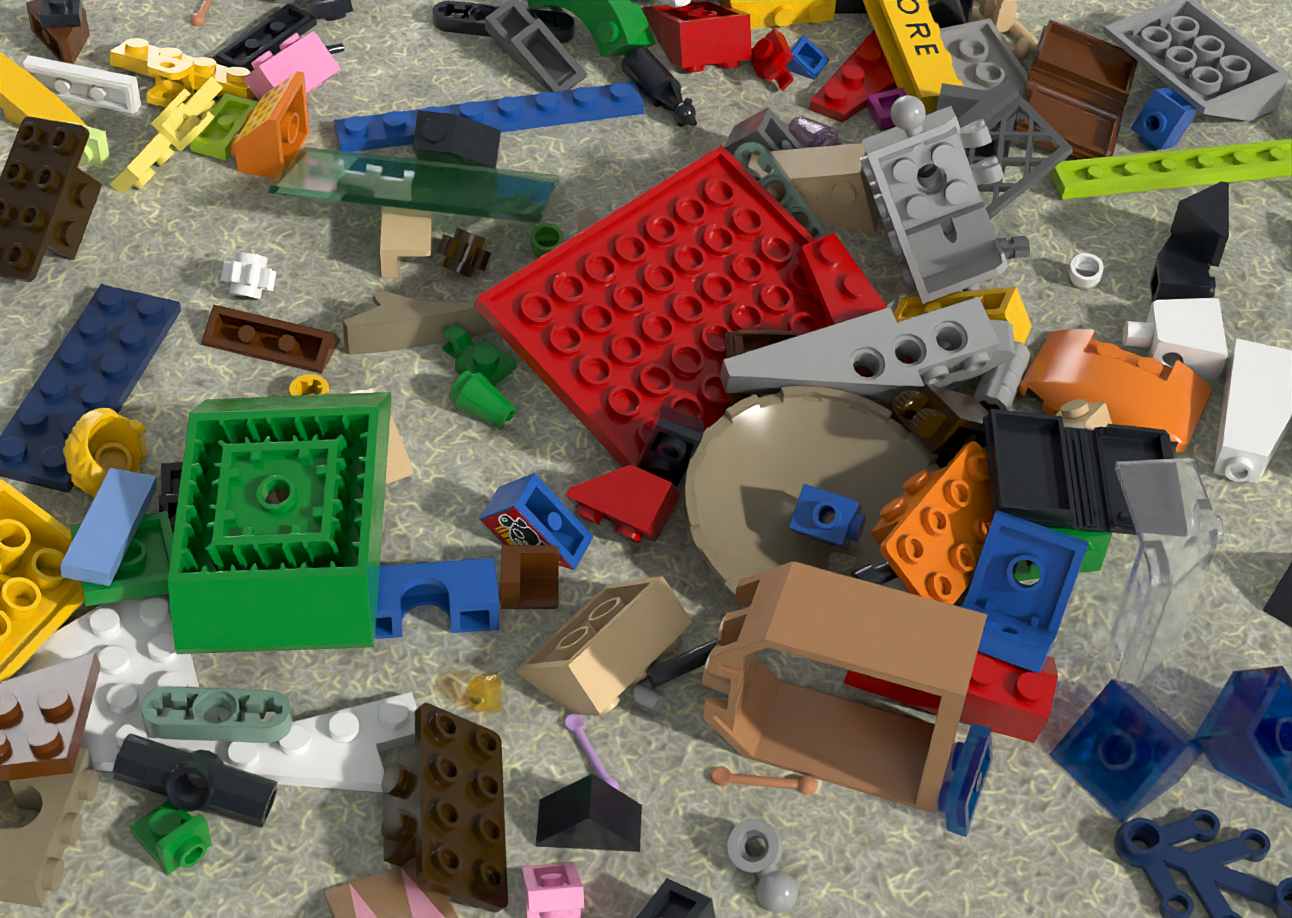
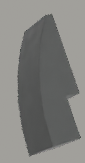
[485,0,587,92]

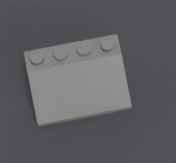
[1103,0,1289,121]

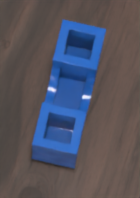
[375,558,499,639]

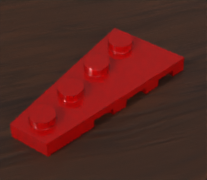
[809,30,897,123]
[796,233,913,364]

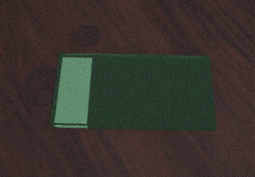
[268,147,560,224]

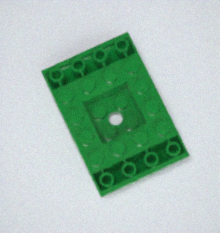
[168,392,392,654]

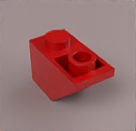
[566,465,680,543]

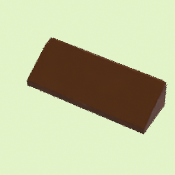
[201,304,340,374]

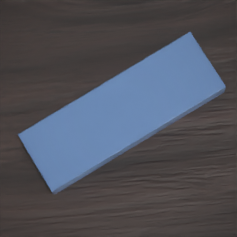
[60,468,157,586]

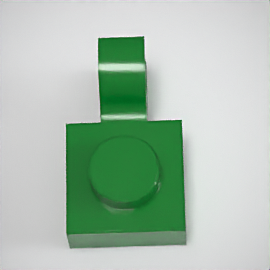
[442,323,517,386]

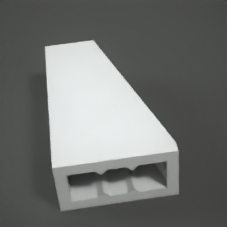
[1213,338,1292,483]

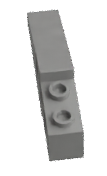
[719,297,1000,402]

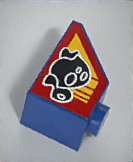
[479,473,594,570]

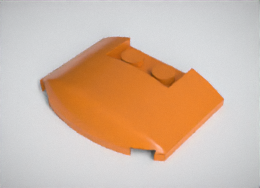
[1018,329,1213,452]

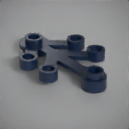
[1114,809,1292,918]

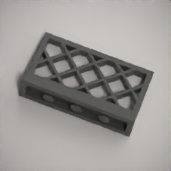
[917,79,1073,219]

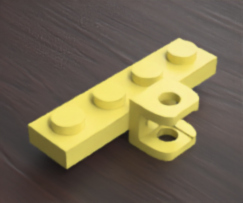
[110,77,223,193]

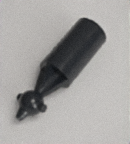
[621,46,697,127]

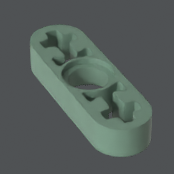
[140,686,292,743]

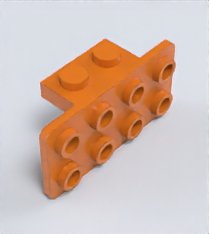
[870,441,993,605]

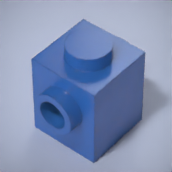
[1131,87,1199,151]
[789,484,866,550]

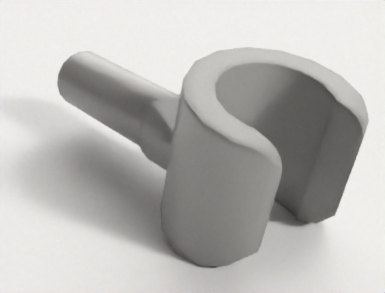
[631,660,664,722]

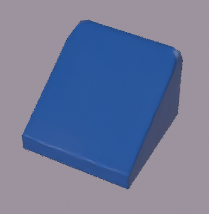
[786,35,830,80]

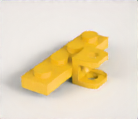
[110,38,256,108]

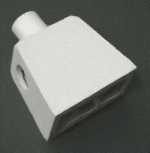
[1123,298,1228,381]

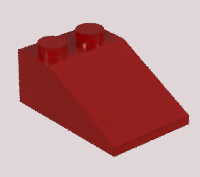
[643,0,752,73]

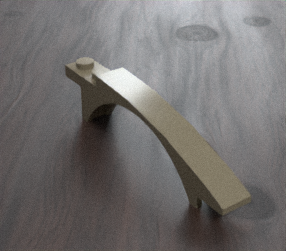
[343,208,600,355]

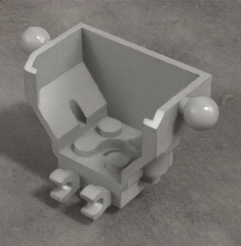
[860,95,1009,304]

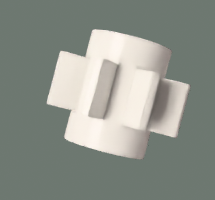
[220,252,276,300]

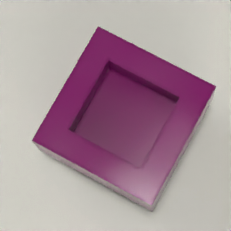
[867,88,907,130]

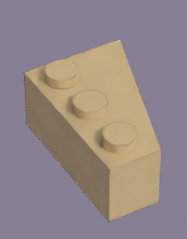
[748,143,880,233]

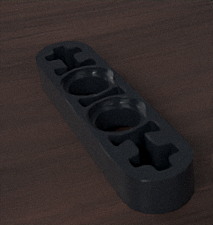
[433,0,574,44]

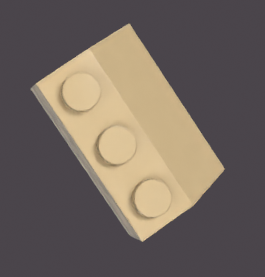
[514,576,693,716]

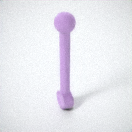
[564,714,620,790]

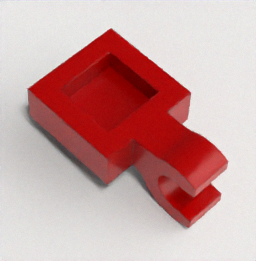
[751,28,794,91]

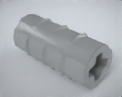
[973,341,1030,411]

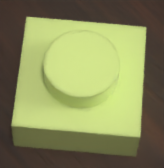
[69,121,110,169]

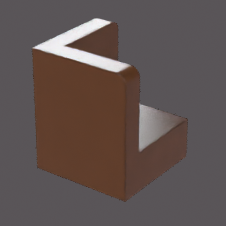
[501,545,559,610]

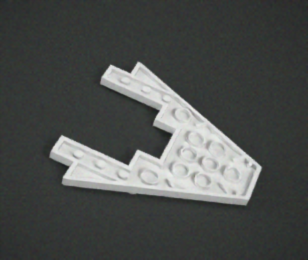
[11,502,417,792]

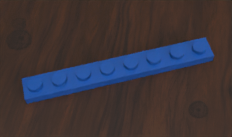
[334,82,644,154]

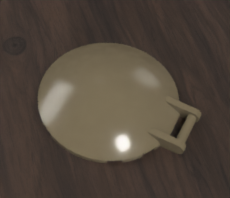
[684,386,972,595]

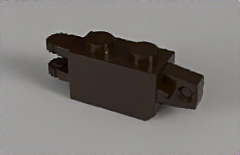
[891,384,989,458]

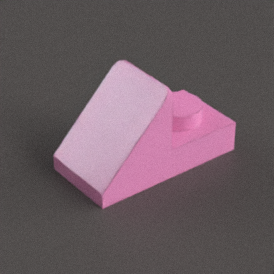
[521,862,584,918]

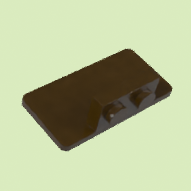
[0,116,103,282]
[381,703,508,913]

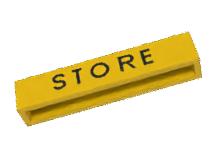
[863,0,964,116]

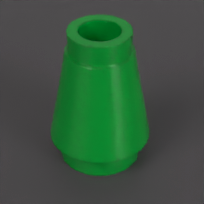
[449,370,517,429]

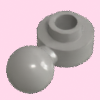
[727,819,798,913]

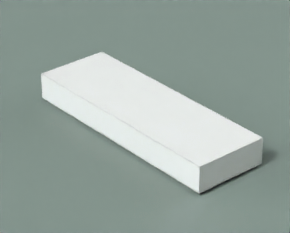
[22,55,141,114]

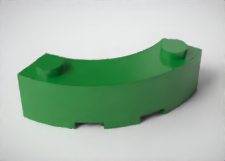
[527,0,656,56]

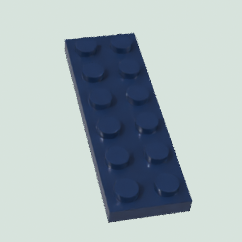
[0,284,181,493]

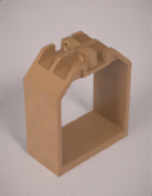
[702,561,987,813]

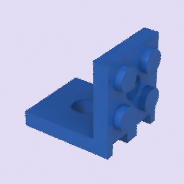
[961,510,1089,674]

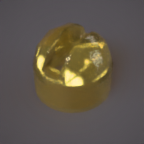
[466,672,503,713]

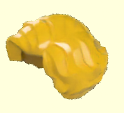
[63,408,147,498]

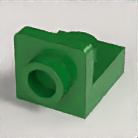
[129,800,212,875]

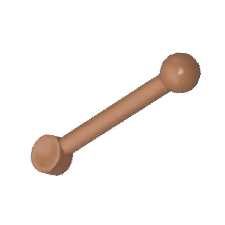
[190,0,212,26]
[711,766,817,795]

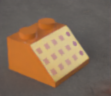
[231,71,310,181]

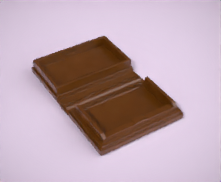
[1013,20,1138,160]

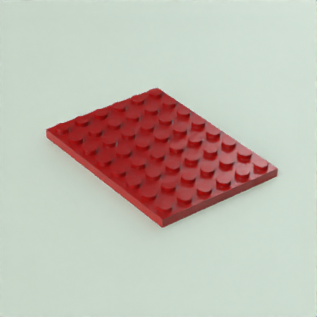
[474,145,826,467]

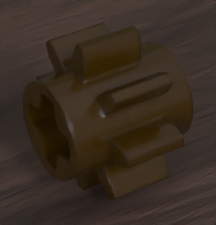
[436,227,491,278]

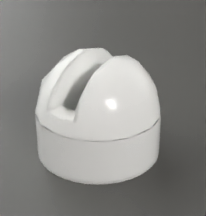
[1069,253,1104,289]

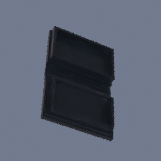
[983,409,1187,540]

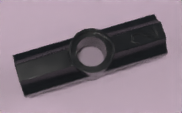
[112,733,278,828]

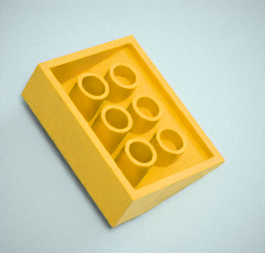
[0,479,84,682]

